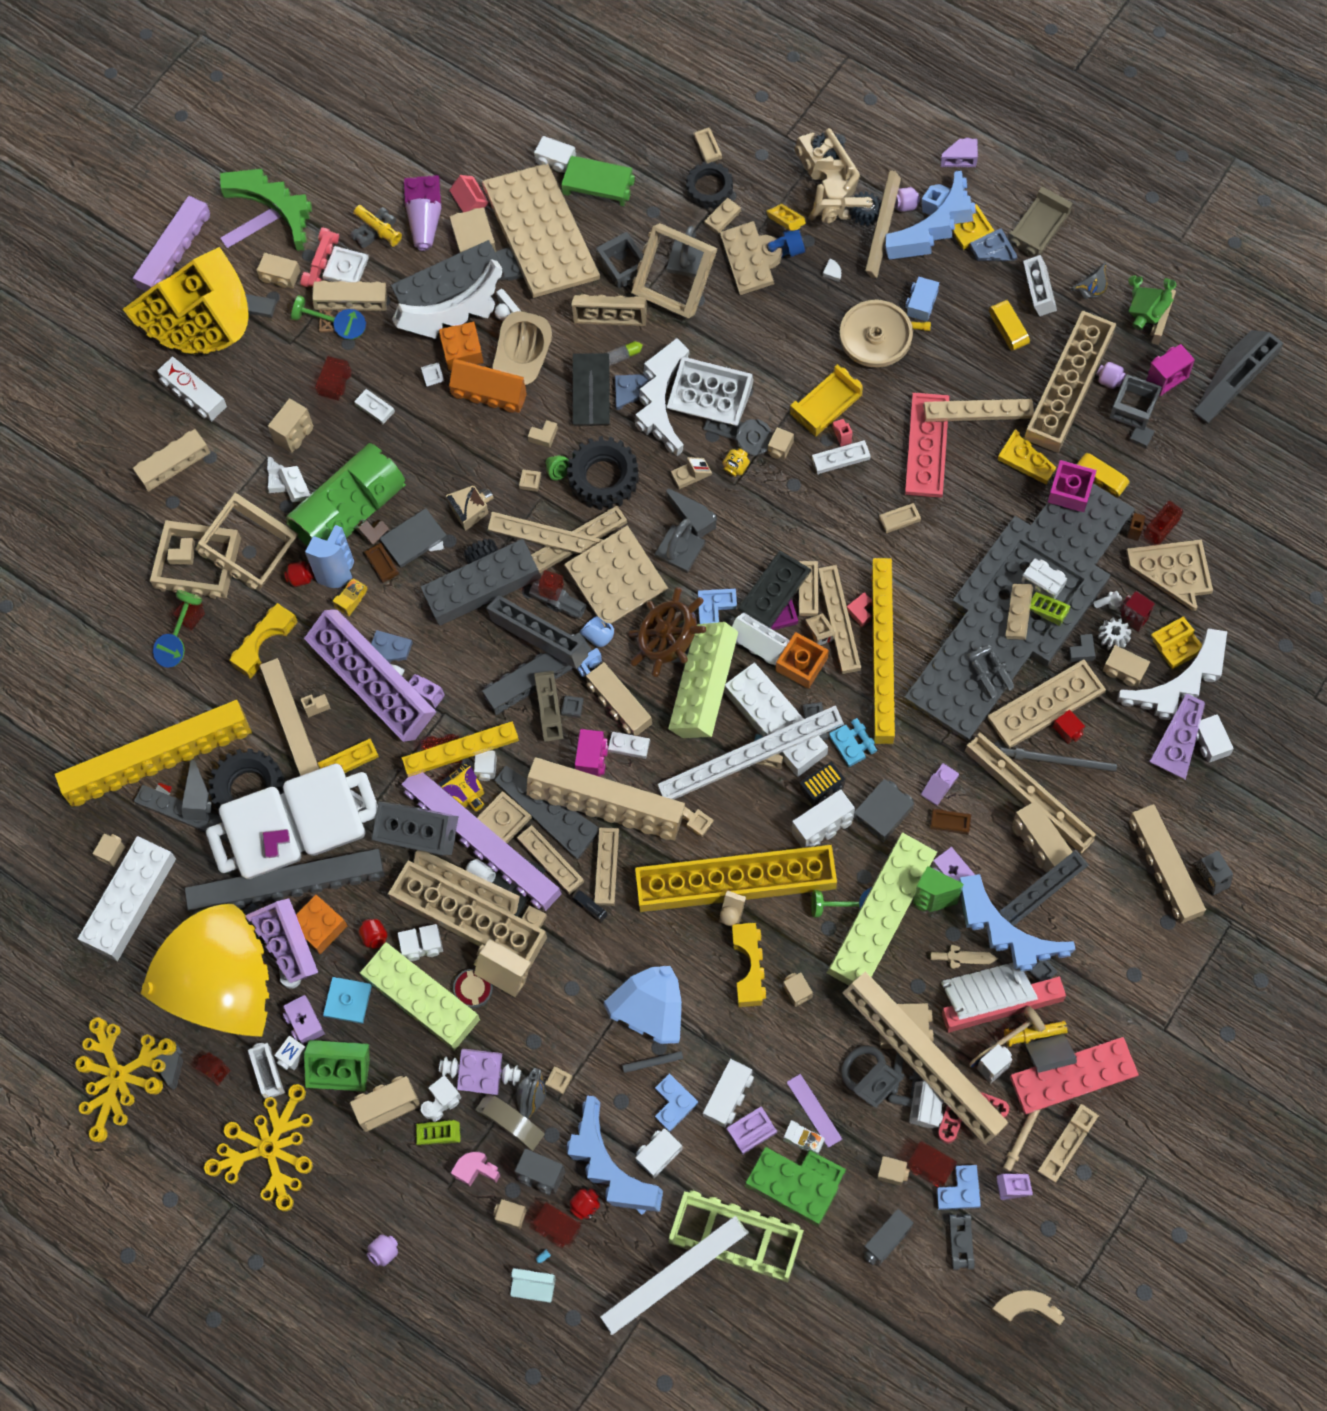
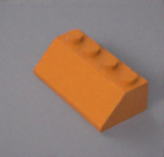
[449,359,527,413]

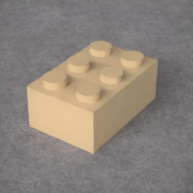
[350,1076,421,1132]

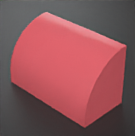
[450,175,489,213]

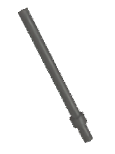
[1000,747,1117,772]

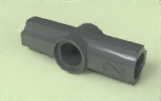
[529,580,586,620]

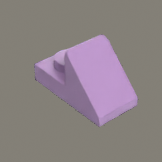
[921,764,959,806]
[997,1174,1033,1200]

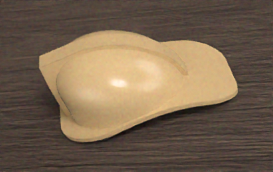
[493,311,552,385]

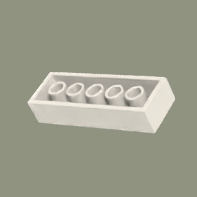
[725,662,828,777]
[78,836,176,961]

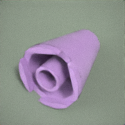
[406,199,441,251]

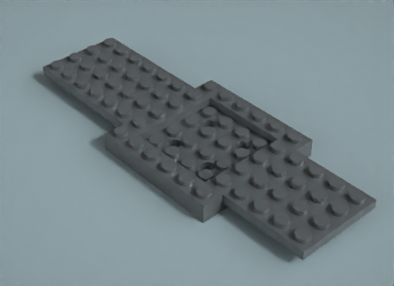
[904,484,1135,742]

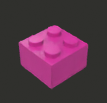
[1146,344,1195,396]
[1048,460,1097,512]
[575,729,608,777]

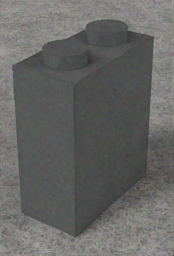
[853,779,914,843]

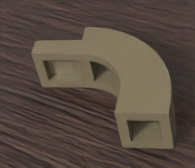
[535,671,563,742]
[475,1094,545,1151]

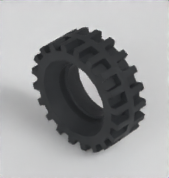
[567,436,639,510]
[209,748,285,811]

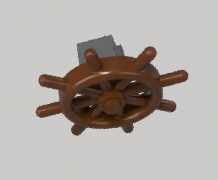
[628,587,706,677]

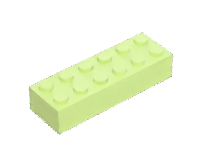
[668,622,738,738]
[360,943,480,1051]

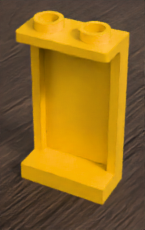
[790,365,863,437]

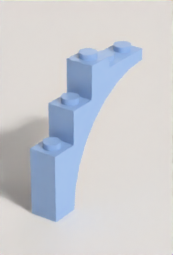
[886,171,976,259]
[959,875,1075,972]
[567,1096,663,1212]

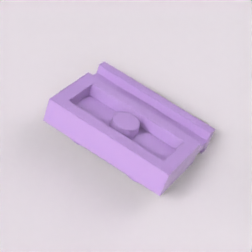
[727,1107,777,1154]

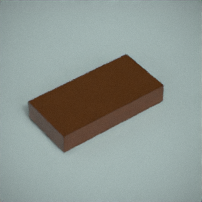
[365,543,399,583]
[930,809,972,835]

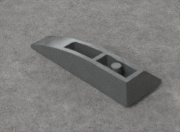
[1194,330,1283,424]

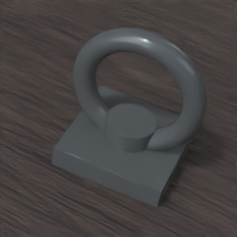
[667,226,704,278]
[654,519,705,573]
[842,1045,903,1108]

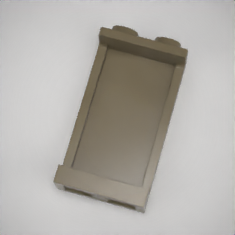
[1008,187,1073,257]

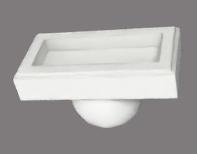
[494,289,521,321]

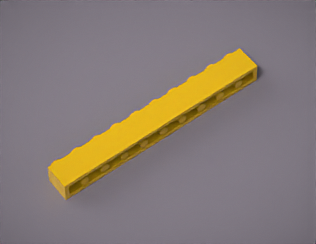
[872,558,895,744]

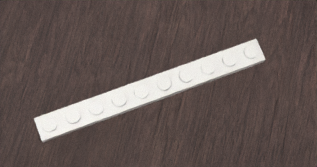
[658,705,844,800]

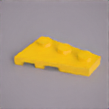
[997,429,1056,485]

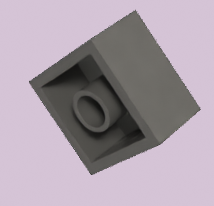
[515,1149,566,1195]

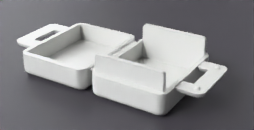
[206,764,378,879]

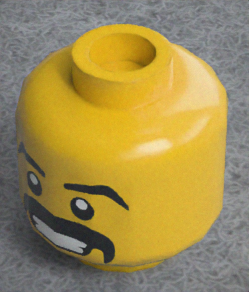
[722,448,750,477]

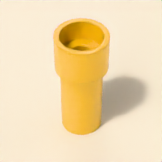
[911,322,931,331]

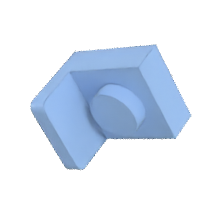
[577,648,602,679]

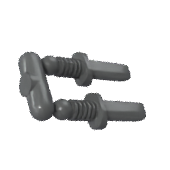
[968,645,1014,699]
[888,1052,924,1107]

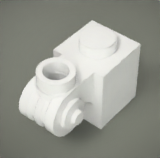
[421,1075,461,1122]

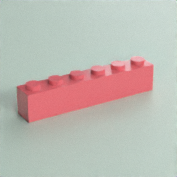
[942,977,1066,1033]

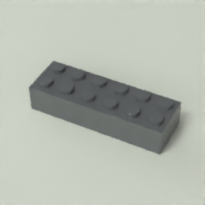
[391,240,505,306]
[421,539,542,626]

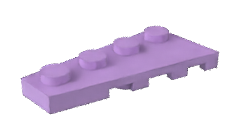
[1150,693,1205,780]

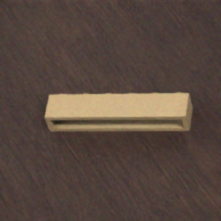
[1129,804,1206,924]

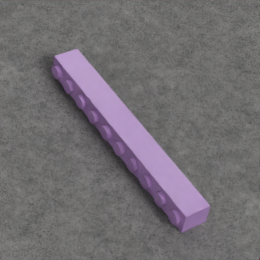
[401,773,562,911]

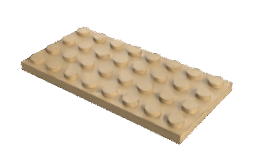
[482,163,600,298]

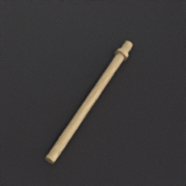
[1003,1110,1040,1172]

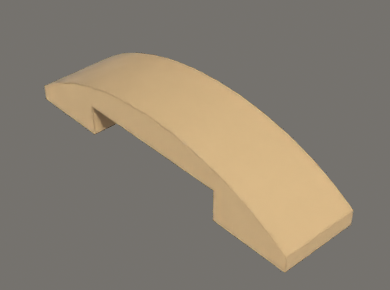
[1038,1104,1099,1183]

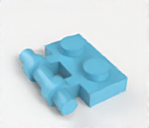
[829,718,877,767]

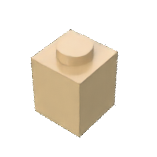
[768,427,794,460]
[93,834,125,867]
[783,973,813,1007]
[877,1156,910,1186]
[493,1199,527,1230]

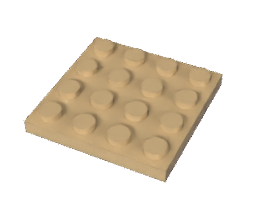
[564,525,668,627]

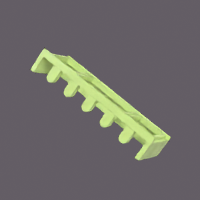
[669,1191,803,1283]

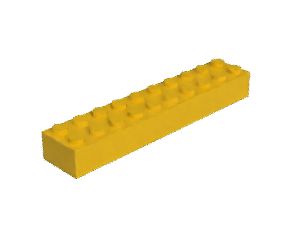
[55,700,252,806]
[635,845,837,912]

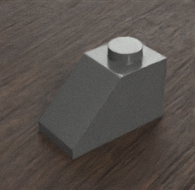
[153,1043,183,1090]

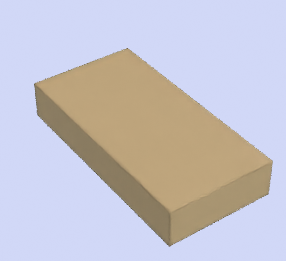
[693,127,722,163]
[879,503,921,533]

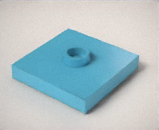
[323,977,372,1024]

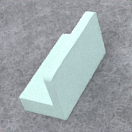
[510,1268,556,1303]

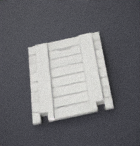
[941,963,1038,1020]

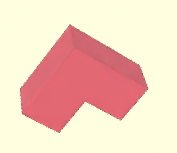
[833,419,852,447]
[847,592,872,627]

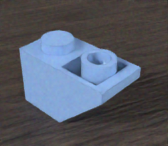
[922,184,951,215]

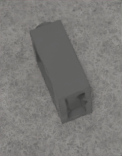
[596,232,643,289]
[1110,374,1162,430]
[863,1209,914,1267]

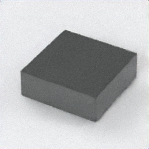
[1129,427,1155,448]
[561,696,584,718]
[1029,960,1058,982]

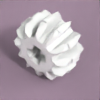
[1098,618,1131,650]

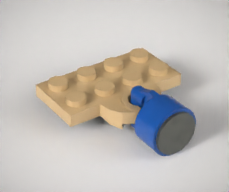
[720,221,807,295]

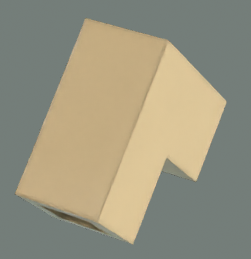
[528,420,558,448]
[167,538,195,564]
[301,694,331,717]

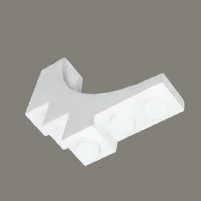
[392,259,502,339]
[635,338,689,456]
[1117,629,1227,720]

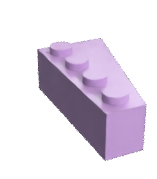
[246,898,318,983]

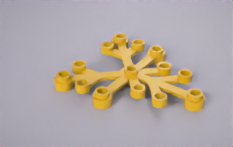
[76,1017,176,1143]
[204,1084,313,1212]

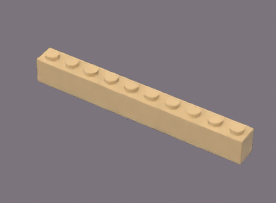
[843,971,1008,1145]

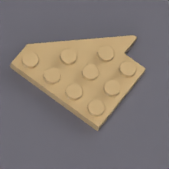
[1126,540,1213,611]

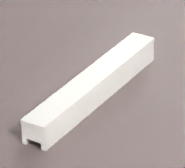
[601,1216,749,1335]

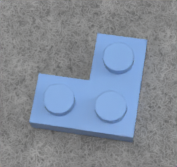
[698,589,737,624]
[655,1074,698,1132]
[937,1165,980,1210]

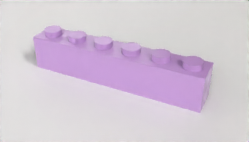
[133,196,210,291]

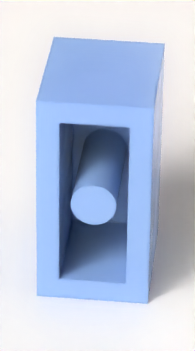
[905,277,939,322]

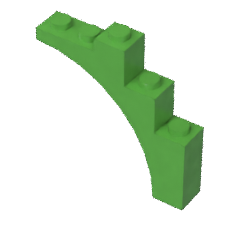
[220,169,312,251]

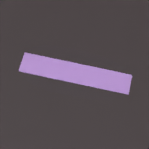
[221,208,281,248]
[787,1074,842,1148]

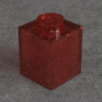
[538,570,564,601]
[173,601,205,631]

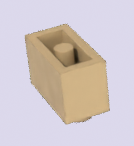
[257,253,300,288]
[1103,645,1150,688]

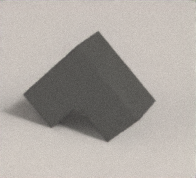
[1068,634,1095,662]

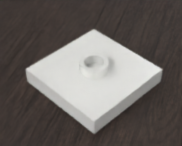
[323,246,369,282]

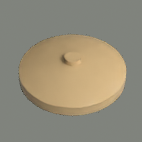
[840,300,913,367]

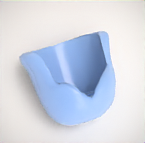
[580,616,614,647]

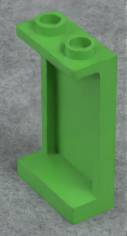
[562,156,635,206]

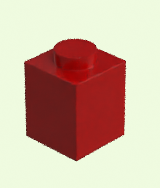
[1053,709,1085,744]

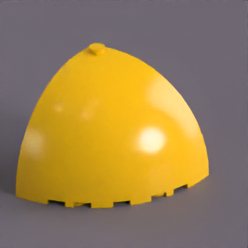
[123,247,248,354]
[141,904,269,1036]

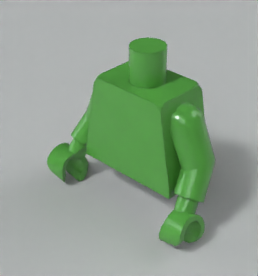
[1129,275,1176,330]

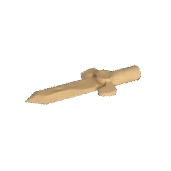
[930,945,998,969]

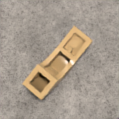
[991,1291,1065,1327]

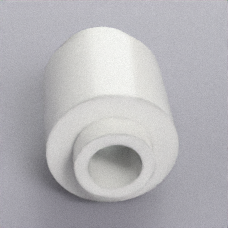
[466,859,496,883]

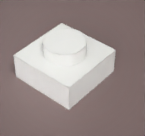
[421,363,444,386]

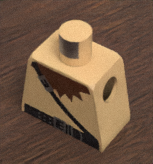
[446,486,494,531]

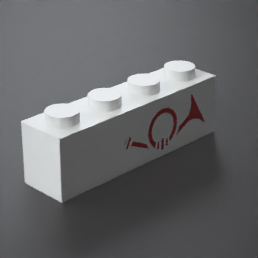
[157,356,227,421]

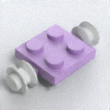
[439,1048,521,1095]

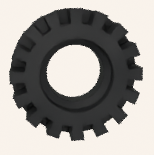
[464,539,498,564]

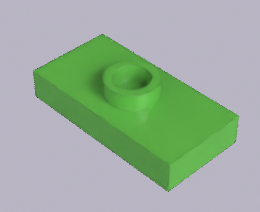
[801,1150,846,1186]

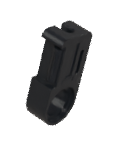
[571,889,608,923]

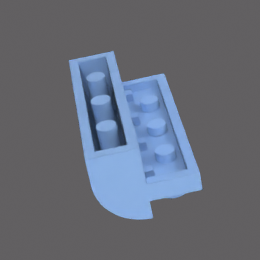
[305,525,354,588]

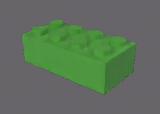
[746,1147,839,1228]

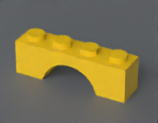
[230,603,298,679]
[732,923,766,1007]

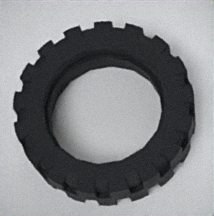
[686,162,733,209]

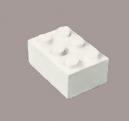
[792,790,855,848]

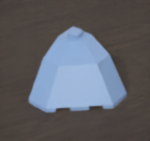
[603,966,682,1044]

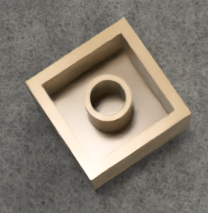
[268,398,313,453]

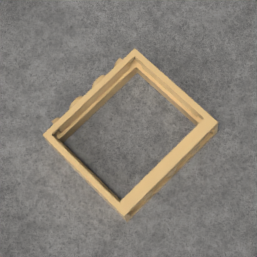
[631,223,718,318]
[196,493,298,591]
[150,520,241,599]

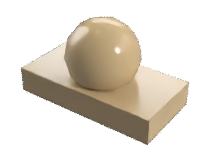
[719,891,746,927]

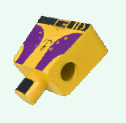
[438,762,484,811]

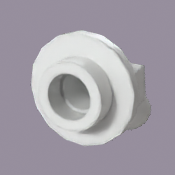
[1094,591,1122,610]

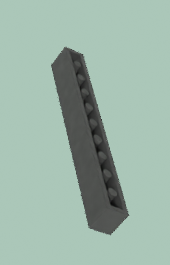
[185,849,385,916]

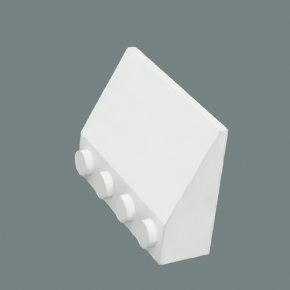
[667,357,753,426]

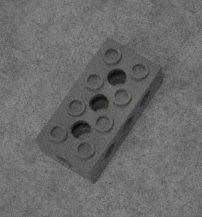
[372,802,459,855]

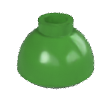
[545,456,569,481]

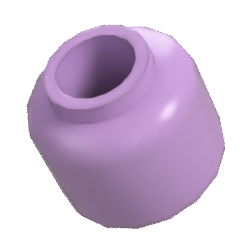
[894,187,920,212]
[1097,362,1126,389]
[367,1235,398,1266]

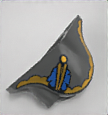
[1070,262,1108,299]
[516,1068,546,1120]

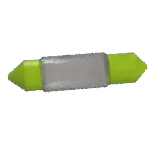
[605,341,643,366]

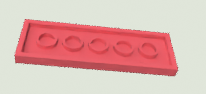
[905,393,949,498]
[1010,1037,1139,1115]

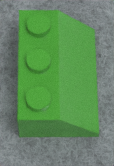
[913,866,964,912]
[304,1040,369,1092]

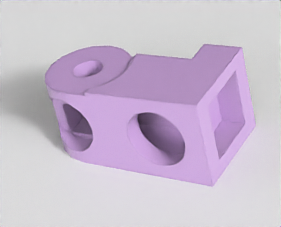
[408,674,445,708]

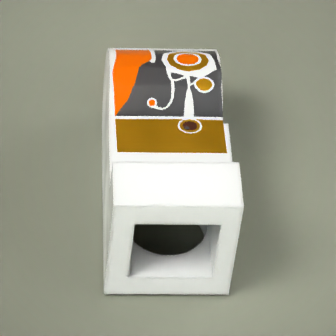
[783,1120,825,1154]

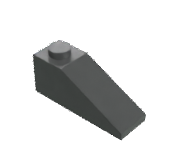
[666,489,717,538]
[182,760,212,821]

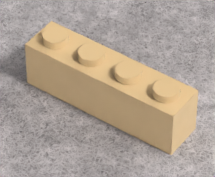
[313,281,387,311]
[133,429,210,492]
[586,662,652,736]

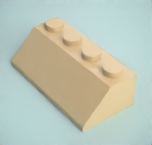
[572,294,647,326]

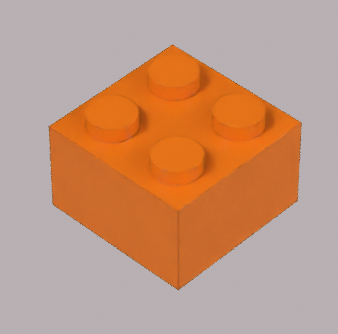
[439,322,484,371]
[776,632,829,689]
[296,895,347,954]

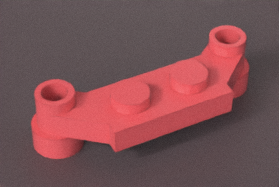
[300,227,339,288]

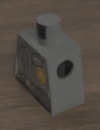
[1193,851,1233,896]

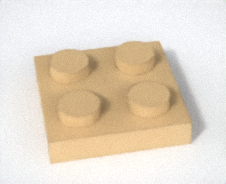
[477,791,532,843]

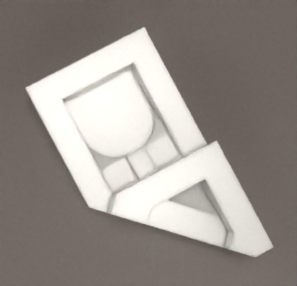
[267,457,287,493]

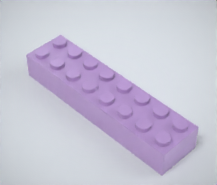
[304,610,436,742]

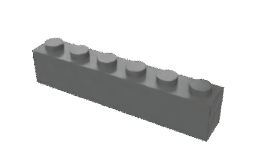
[487,595,588,669]
[482,632,592,715]

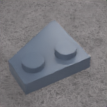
[969,228,1018,261]
[615,374,651,410]
[371,630,413,662]

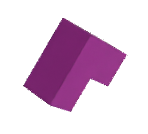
[263,829,290,858]

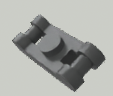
[350,207,396,248]
[949,1215,974,1270]

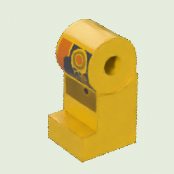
[333,579,367,617]

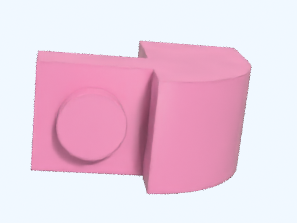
[451,1152,500,1186]

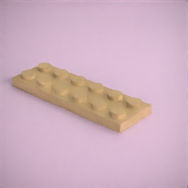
[987,660,1106,748]

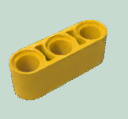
[989,300,1030,351]
[1076,453,1129,498]

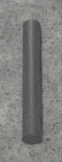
[622,1051,683,1073]

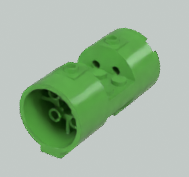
[286,443,406,547]

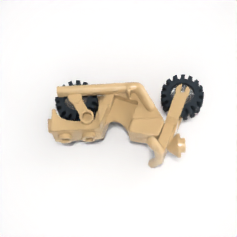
[795,128,882,226]

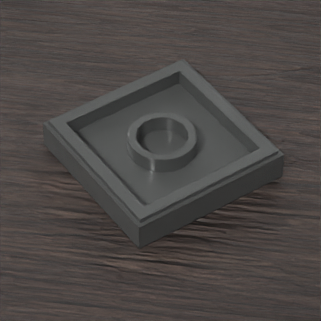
[1025,1034,1077,1073]

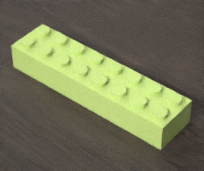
[827,833,937,986]

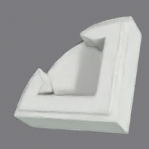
[823,259,841,282]

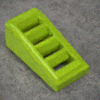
[1030,592,1071,626]
[416,1120,460,1145]

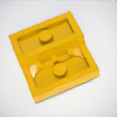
[1151,617,1202,669]

